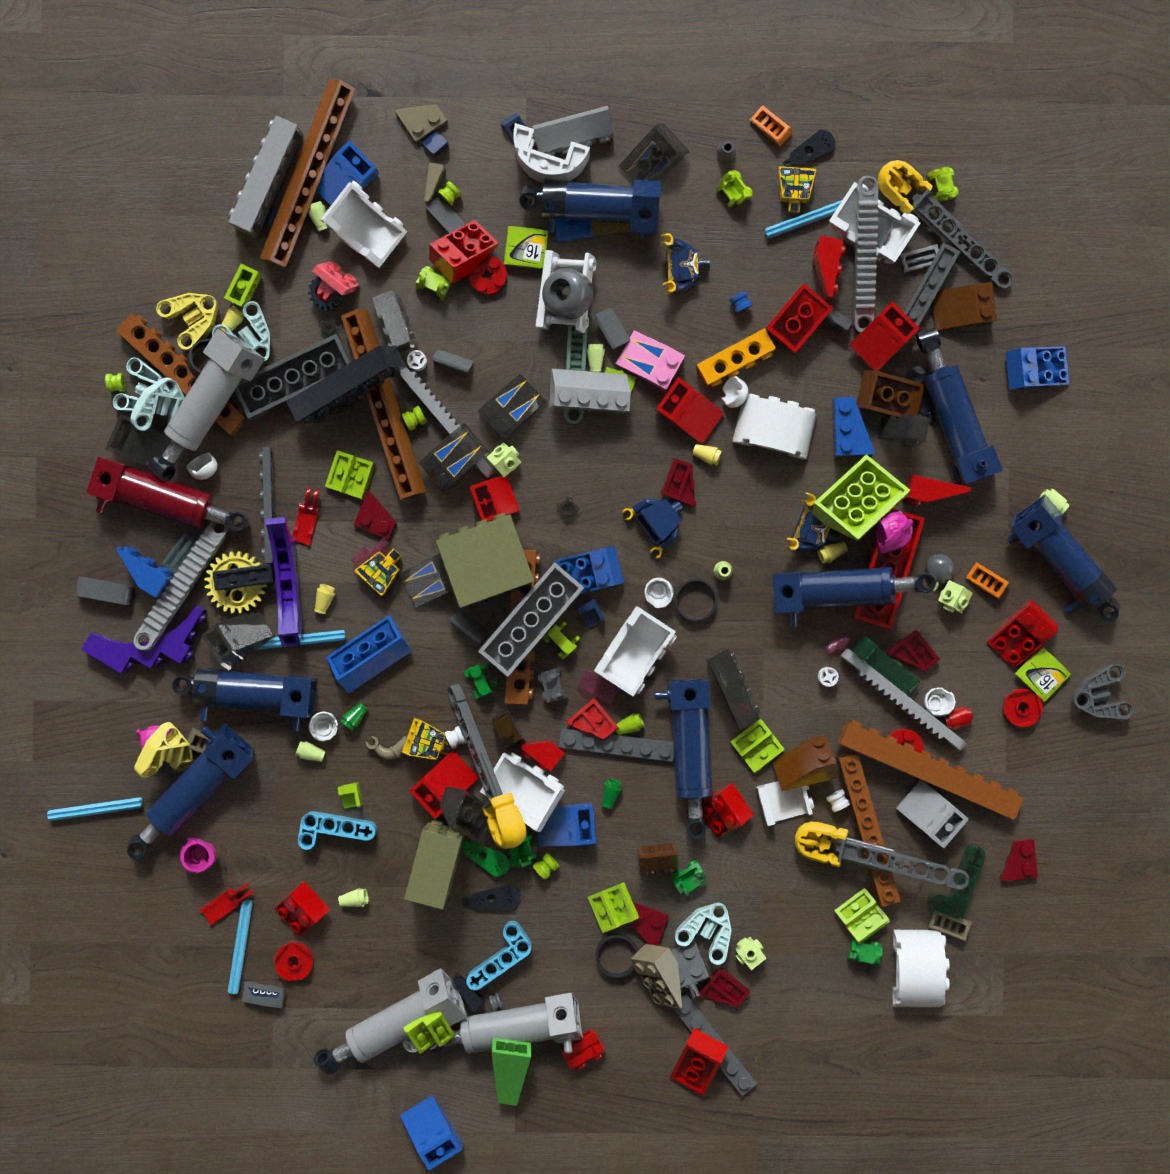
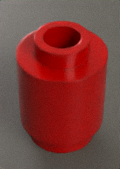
[943,706,974,730]

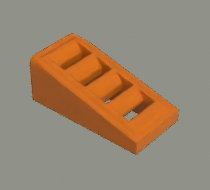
[750,105,792,147]
[966,562,1009,600]

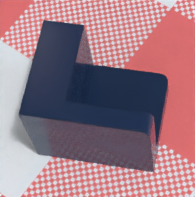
[578,599,605,627]

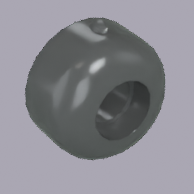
[542,268,593,320]

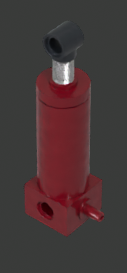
[86,456,250,532]

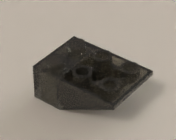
[105,414,172,467]
[202,609,275,671]

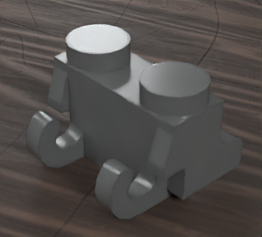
[538,667,568,703]

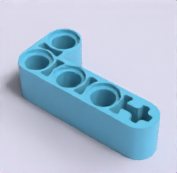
[298,811,378,850]
[467,921,532,990]

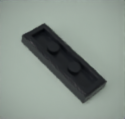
[212,564,274,592]

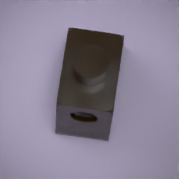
[491,708,525,749]

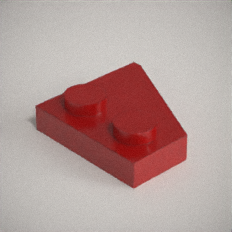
[566,699,619,741]

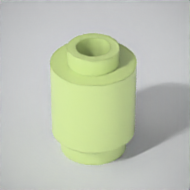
[1039,488,1069,514]

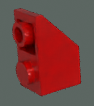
[520,740,565,771]

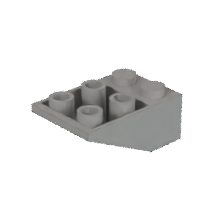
[896,779,969,848]

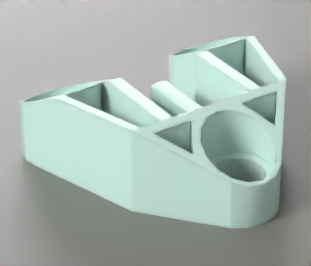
[212,301,270,361]
[113,357,171,412]
[130,378,185,431]
[675,903,732,965]

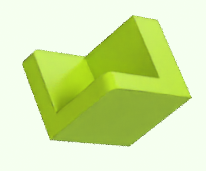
[338,782,363,808]

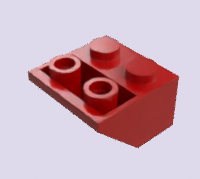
[470,476,520,522]
[702,783,754,837]
[274,881,330,936]

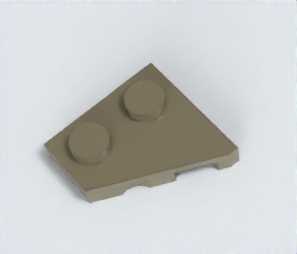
[395,104,448,143]

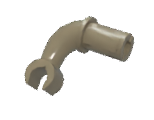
[366,736,407,760]

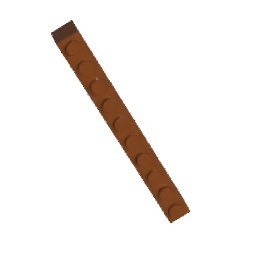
[260,79,355,268]
[341,309,426,500]
[836,720,1024,820]

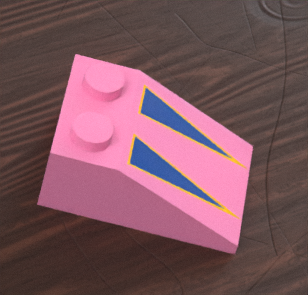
[616,330,685,392]

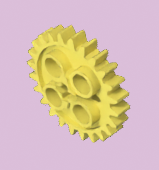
[204,551,268,613]

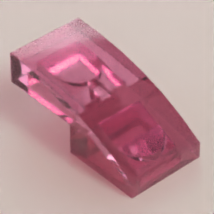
[351,538,391,563]
[576,668,621,705]

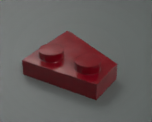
[660,458,696,507]
[353,491,397,540]
[887,629,940,671]
[1000,838,1038,881]
[629,901,669,946]
[699,966,750,1007]

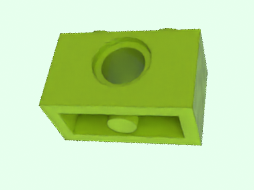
[224,264,262,309]

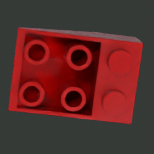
[429,220,499,283]
[812,235,845,303]
[849,301,920,371]
[655,378,724,444]
[987,599,1059,669]
[409,750,479,819]

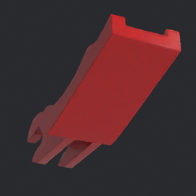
[292,487,320,545]
[199,883,254,926]

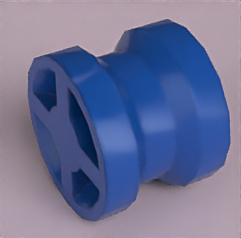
[729,291,753,314]

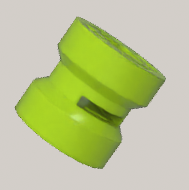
[402,406,427,431]
[533,853,560,880]

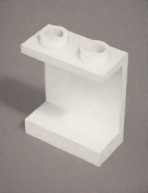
[756,781,814,826]

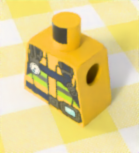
[777,166,816,213]
[355,548,402,596]
[402,718,451,760]

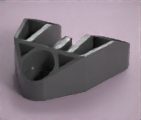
[1072,664,1134,719]

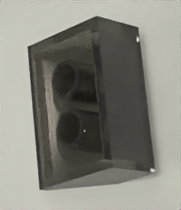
[440,787,489,846]

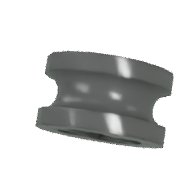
[489,993,504,1012]

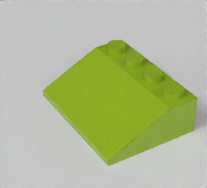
[812,454,910,541]

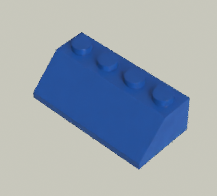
[326,615,412,693]

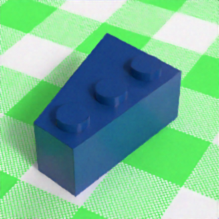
[832,397,875,457]

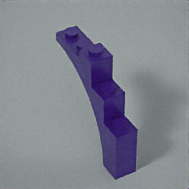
[266,517,302,647]
[81,606,207,673]

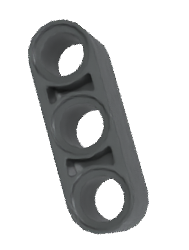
[75,576,133,605]

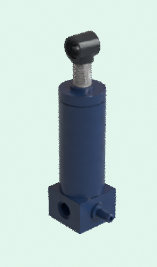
[916,328,1003,486]
[773,567,939,627]
[654,679,713,840]
[127,723,254,860]

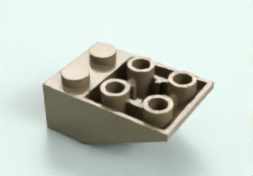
[631,944,682,1009]

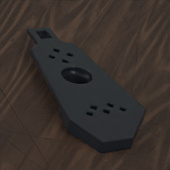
[782,129,836,167]
[905,366,936,423]
[462,884,521,909]

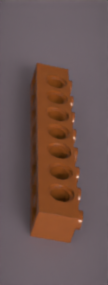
[116,314,248,435]
[505,550,540,704]
[836,751,901,907]

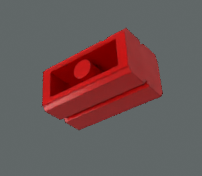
[560,1028,605,1070]

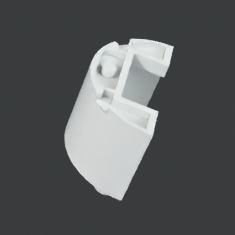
[514,123,590,183]
[320,181,407,268]
[829,182,920,264]
[732,394,817,460]
[594,606,677,696]
[480,752,565,832]
[893,930,949,1007]

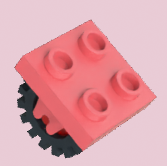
[308,261,359,310]

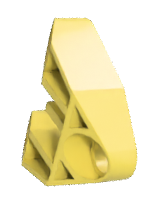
[156,293,218,351]
[134,722,193,778]

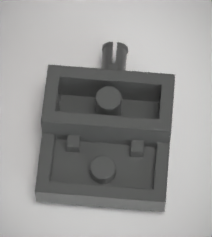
[671,941,710,999]

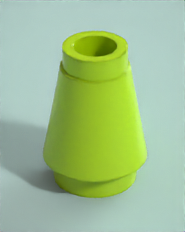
[616,713,644,735]

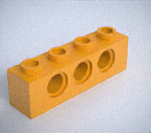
[696,328,776,387]

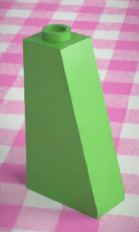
[492,1038,531,1106]

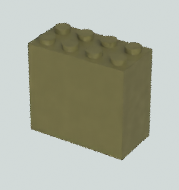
[435,513,534,609]
[404,818,466,910]

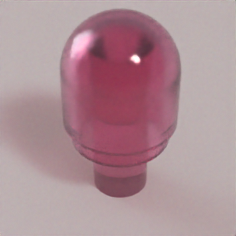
[825,633,851,653]

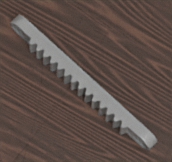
[853,176,879,333]
[400,367,495,478]
[134,521,230,651]
[841,648,967,751]

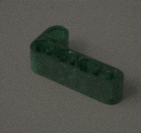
[850,636,921,697]
[927,844,986,918]

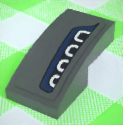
[242,981,286,1008]

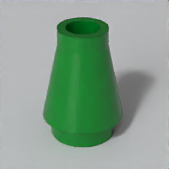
[340,702,368,731]
[601,779,622,809]

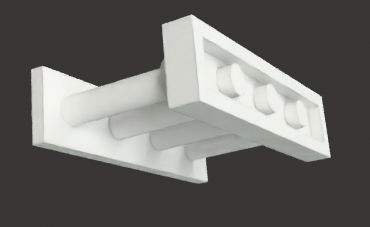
[536,250,596,333]

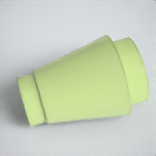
[307,201,327,232]
[586,344,605,372]
[714,561,733,580]
[295,741,325,762]
[339,888,369,907]

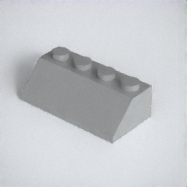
[533,106,614,156]
[549,369,631,413]

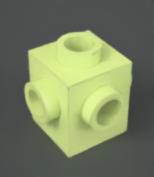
[486,442,521,477]
[938,580,973,613]
[735,937,766,970]

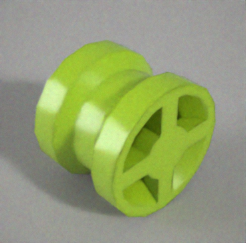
[438,181,462,206]
[105,373,126,393]

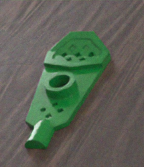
[462,841,511,877]

